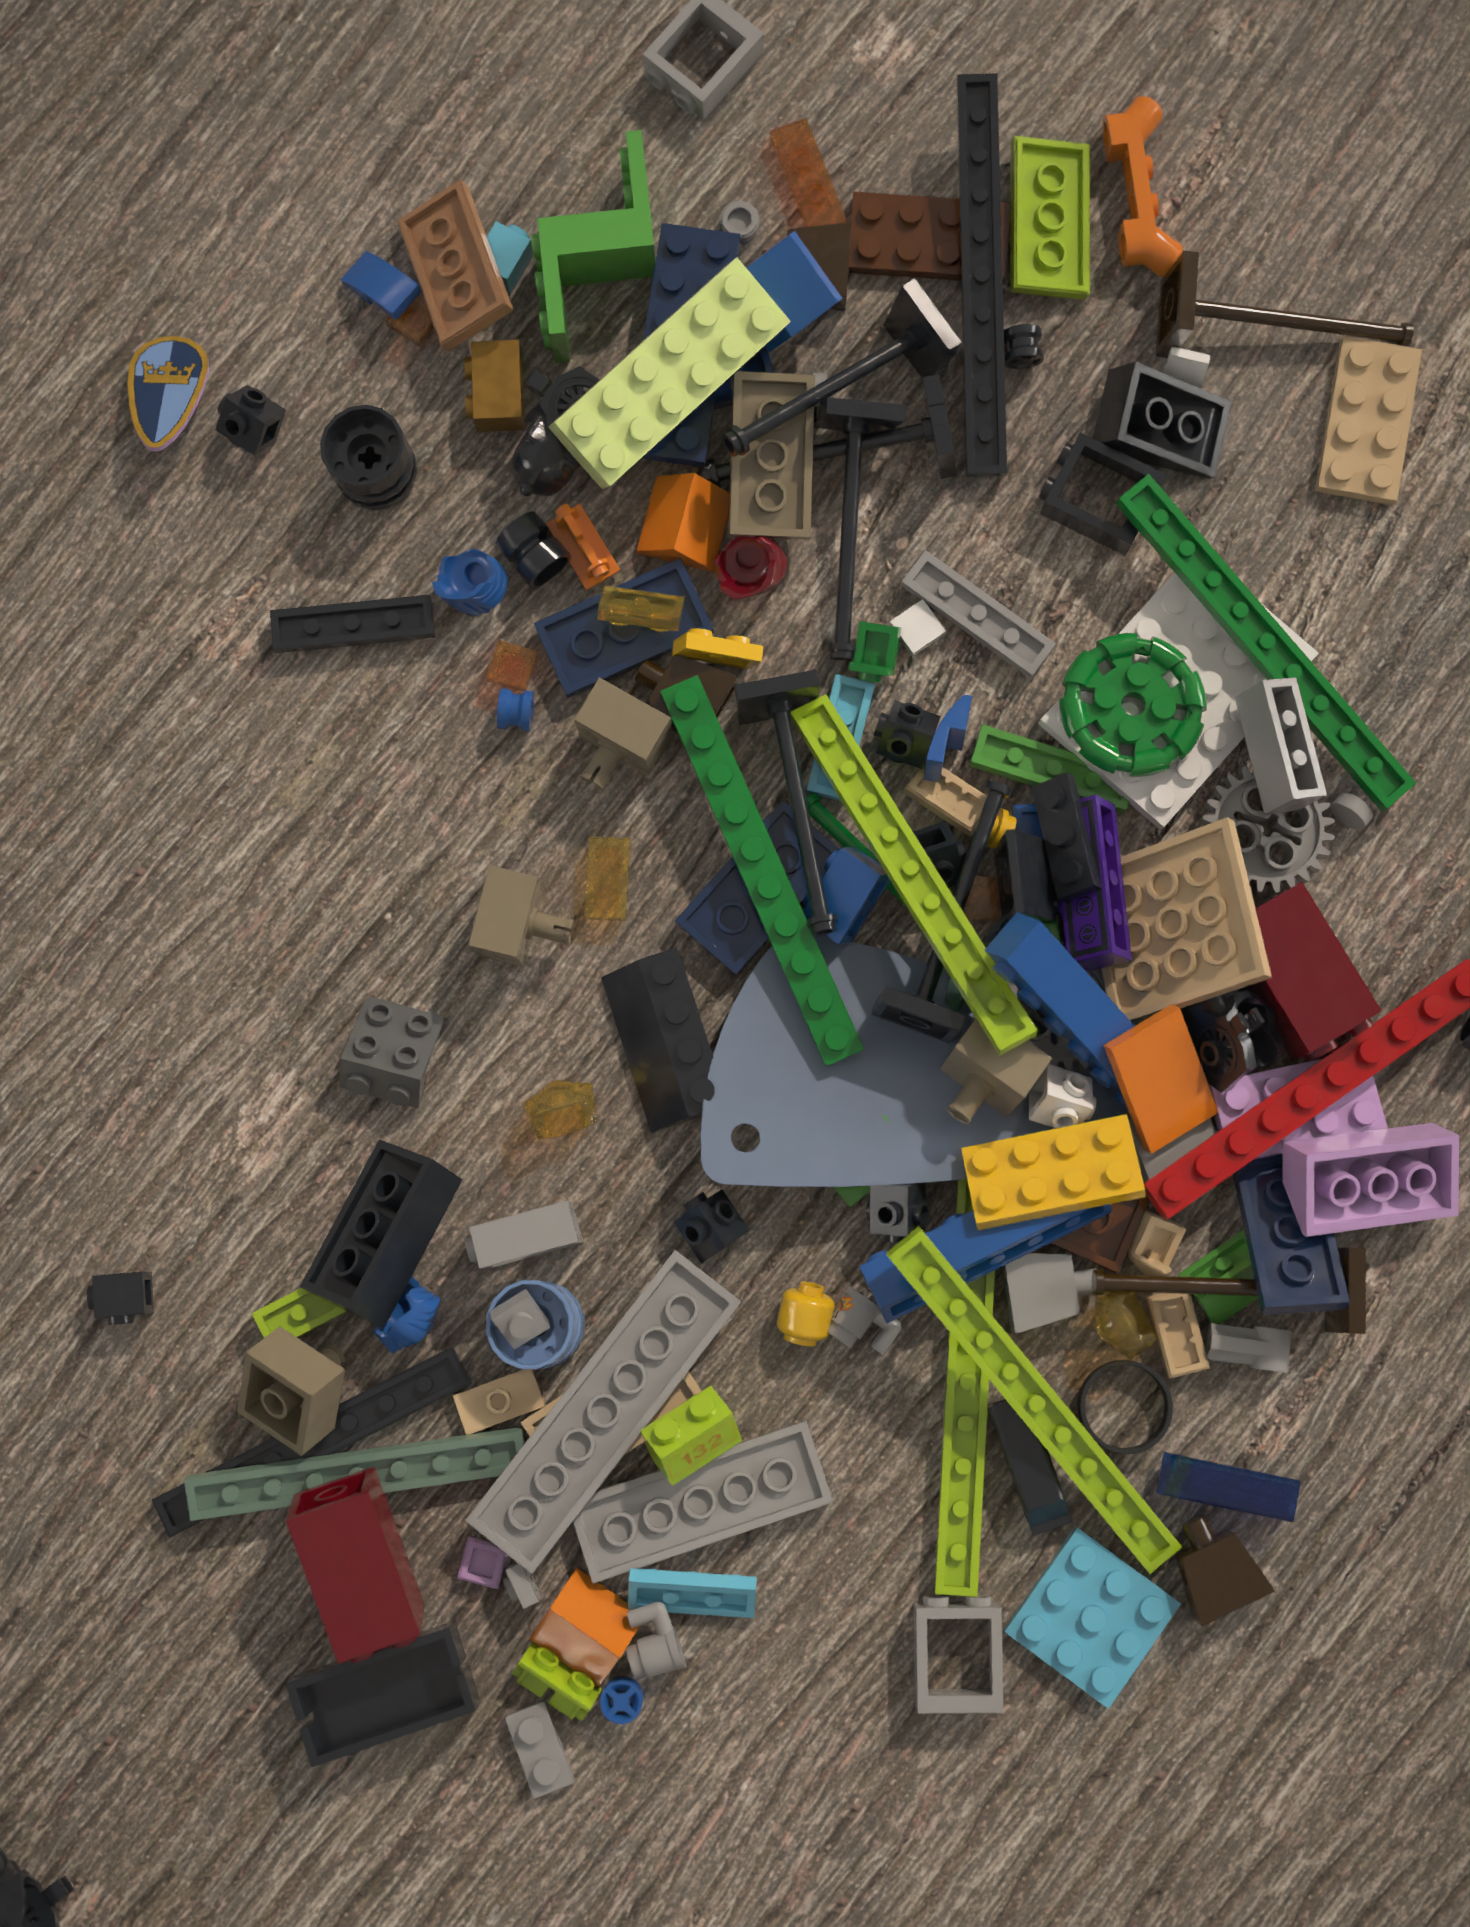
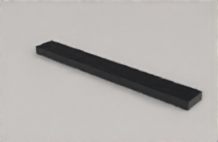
[152,1346,472,1538]

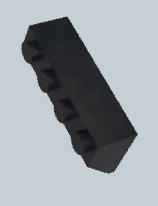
[601,947,715,1133]
[299,1139,463,1328]

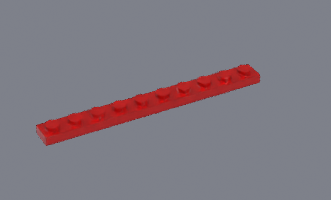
[1144,958,1470,1221]

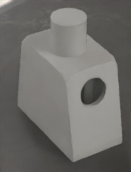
[1001,1253,1097,1333]

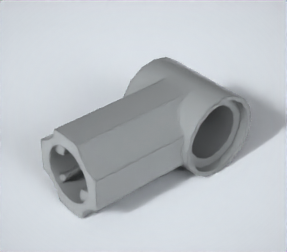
[1205,1323,1292,1373]

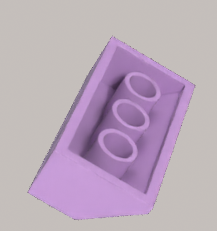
[1283,1123,1459,1237]

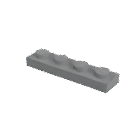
[901,550,1056,679]

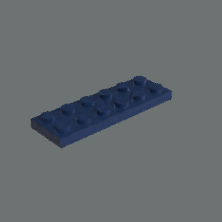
[641,223,741,467]

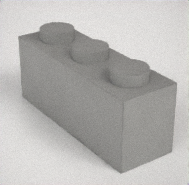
[1235,677,1327,814]

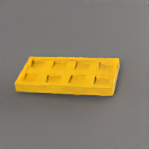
[961,1114,1146,1230]

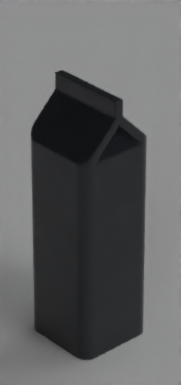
[988,1399,1073,1536]

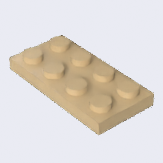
[1315,335,1422,506]

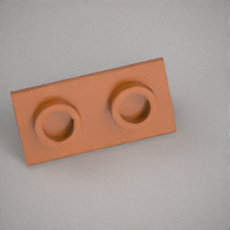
[546,503,621,591]

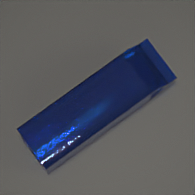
[1156,1452,1300,1523]

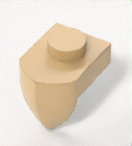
[1127,1211,1186,1276]

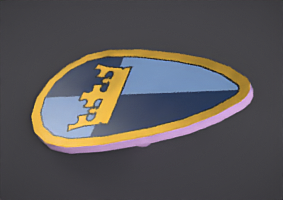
[127,336,209,452]

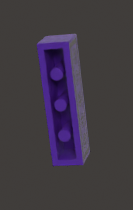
[1059,794,1132,971]

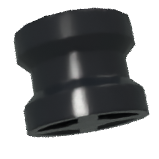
[1004,324,1044,369]

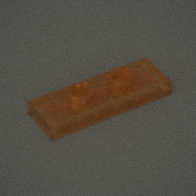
[769,118,848,227]

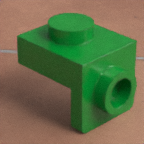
[848,621,902,683]

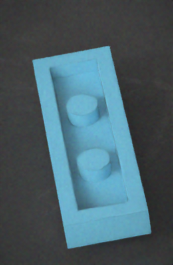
[806,674,875,802]
[628,1568,757,1618]

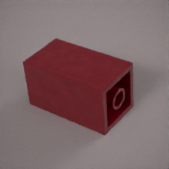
[1247,882,1382,1062]
[285,1466,425,1664]

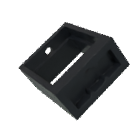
[1038,432,1167,556]

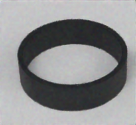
[1077,1360,1173,1454]

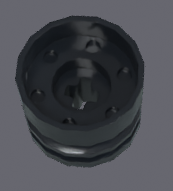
[320,405,418,510]

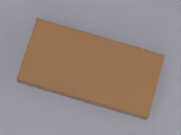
[397,179,513,352]

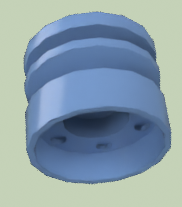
[486,1280,585,1369]

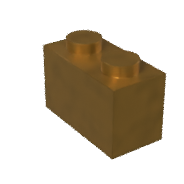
[464,340,525,432]

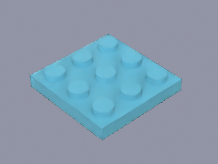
[1003,1526,1181,1709]

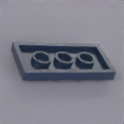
[534,558,714,699]
[675,800,840,976]
[1233,1154,1350,1315]

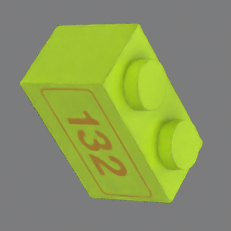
[640,1385,742,1486]

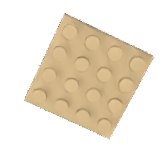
[1101,817,1272,1024]

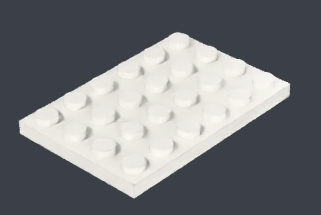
[1038,572,1319,830]

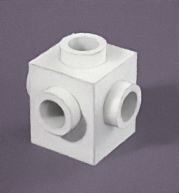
[1029,1064,1096,1129]

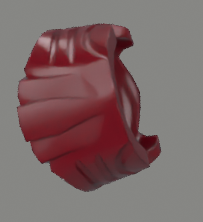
[714,536,787,599]

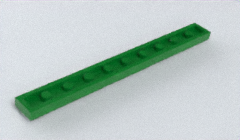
[1115,474,1416,812]
[660,675,864,1067]

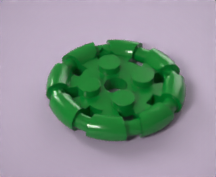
[1059,633,1207,777]

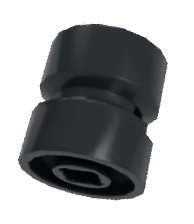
[495,511,571,589]

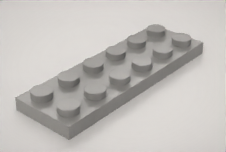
[573,1420,833,1583]

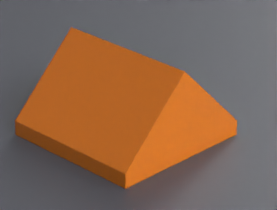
[636,473,730,573]
[529,1567,640,1687]

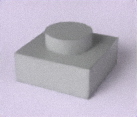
[490,1289,550,1350]
[503,1562,542,1609]

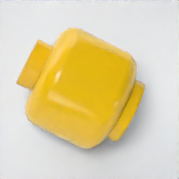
[777,1281,835,1347]

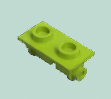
[511,1641,603,1721]

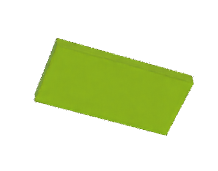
[1010,136,1090,300]

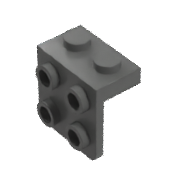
[340,997,443,1109]

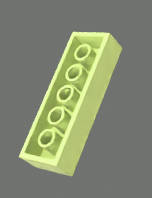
[548,257,791,490]

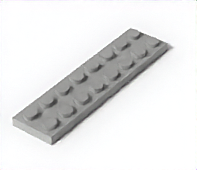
[465,1250,741,1574]

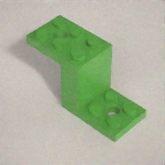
[531,130,655,363]

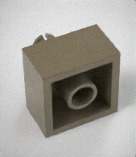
[574,677,673,790]
[468,865,574,967]
[939,1019,1052,1125]
[237,1327,345,1456]

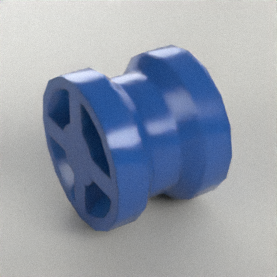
[497,688,535,732]
[600,1675,644,1724]

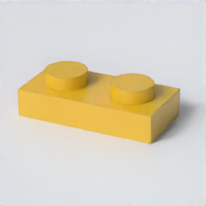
[672,628,763,670]

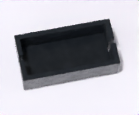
[285,1620,481,1768]

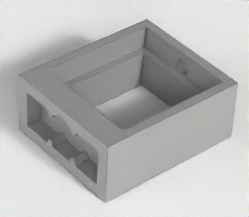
[643,0,764,120]
[465,1200,584,1269]
[913,1595,1004,1714]

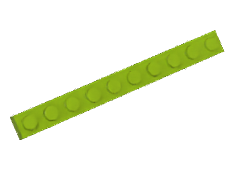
[790,694,1038,1056]
[934,1179,995,1597]
[886,1226,1182,1574]

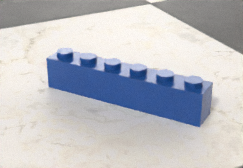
[984,912,1134,1112]
[859,1204,1112,1323]

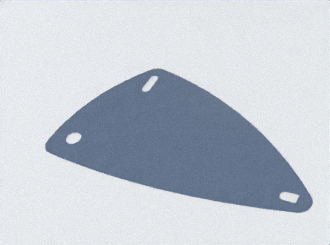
[701,936,1131,1187]

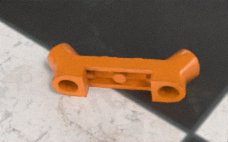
[1102,96,1183,277]

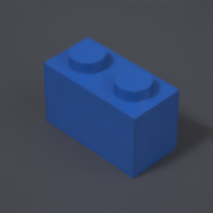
[803,847,890,944]

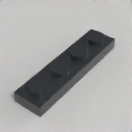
[270,595,436,653]

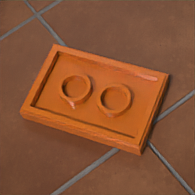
[1103,1004,1219,1154]

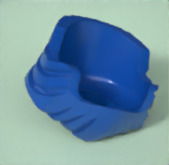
[432,548,508,616]
[372,1277,441,1354]

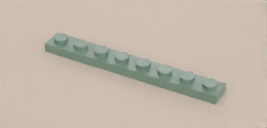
[184,1427,524,1521]

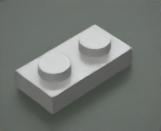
[505,1699,575,1799]

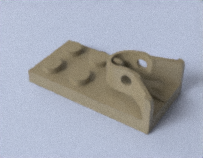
[728,371,815,540]

